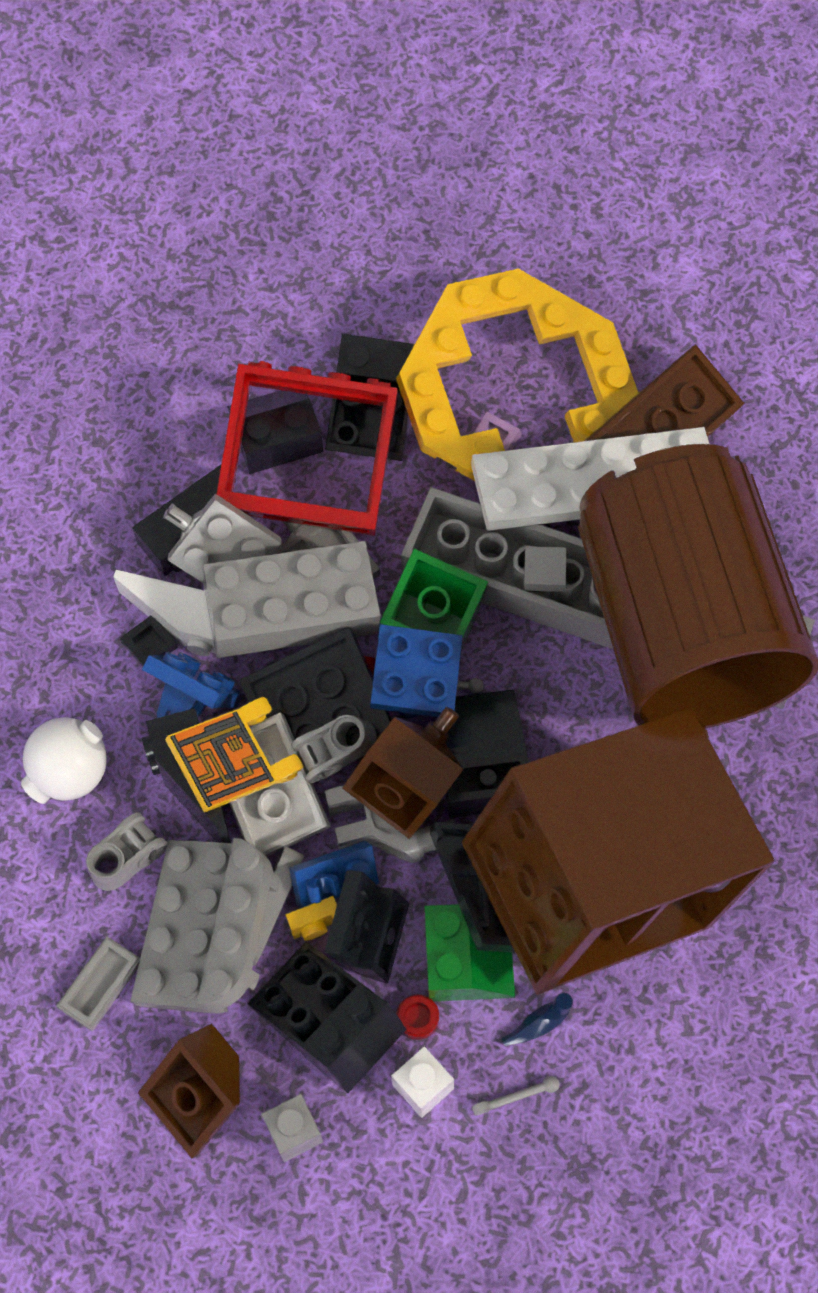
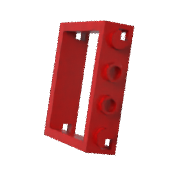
[217,361,397,536]

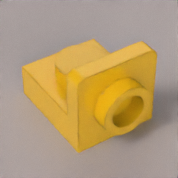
[286,896,337,941]

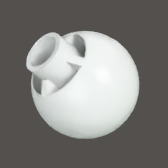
[21,717,107,804]

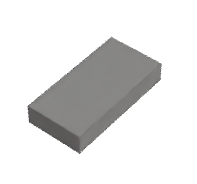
[56,936,140,1032]

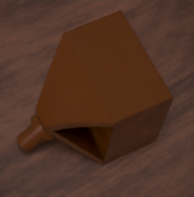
[342,706,463,839]

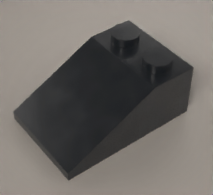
[142,708,231,843]

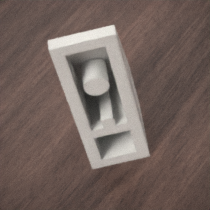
[114,570,216,656]

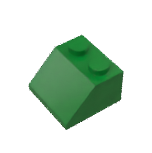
[380,549,489,651]
[425,904,515,1002]

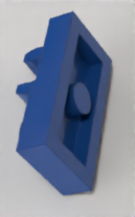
[289,841,379,909]

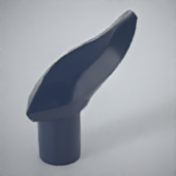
[501,993,573,1046]

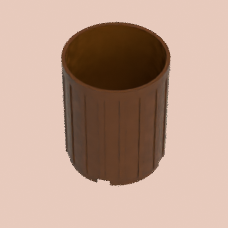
[578,444,818,728]

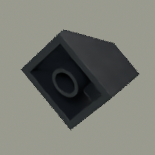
[227,390,324,474]

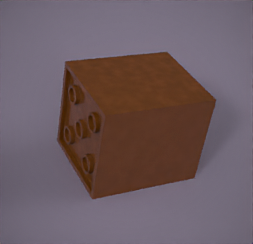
[462,708,775,995]

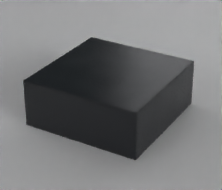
[120,615,178,667]

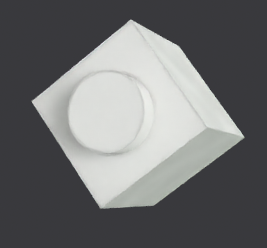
[391,1046,454,1118]

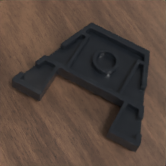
[430,822,516,953]

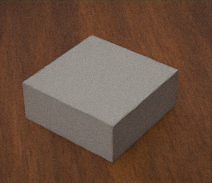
[524,546,566,592]

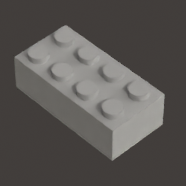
[203,541,381,658]

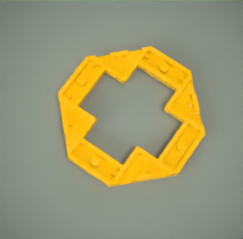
[396,268,638,481]

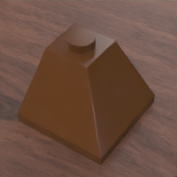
[138,1023,240,1159]

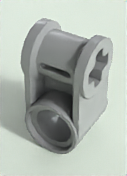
[291,715,377,783]
[86,812,168,891]

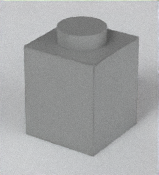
[262,1094,323,1162]

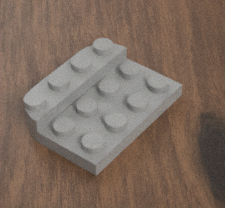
[130,838,278,1014]

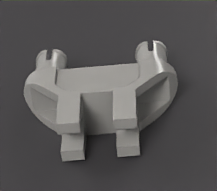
[325,785,455,863]

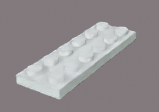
[471,427,709,531]

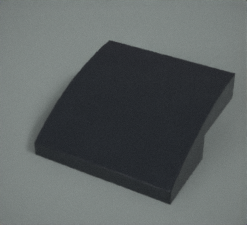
[324,870,410,983]

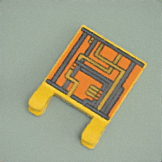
[165,697,303,813]

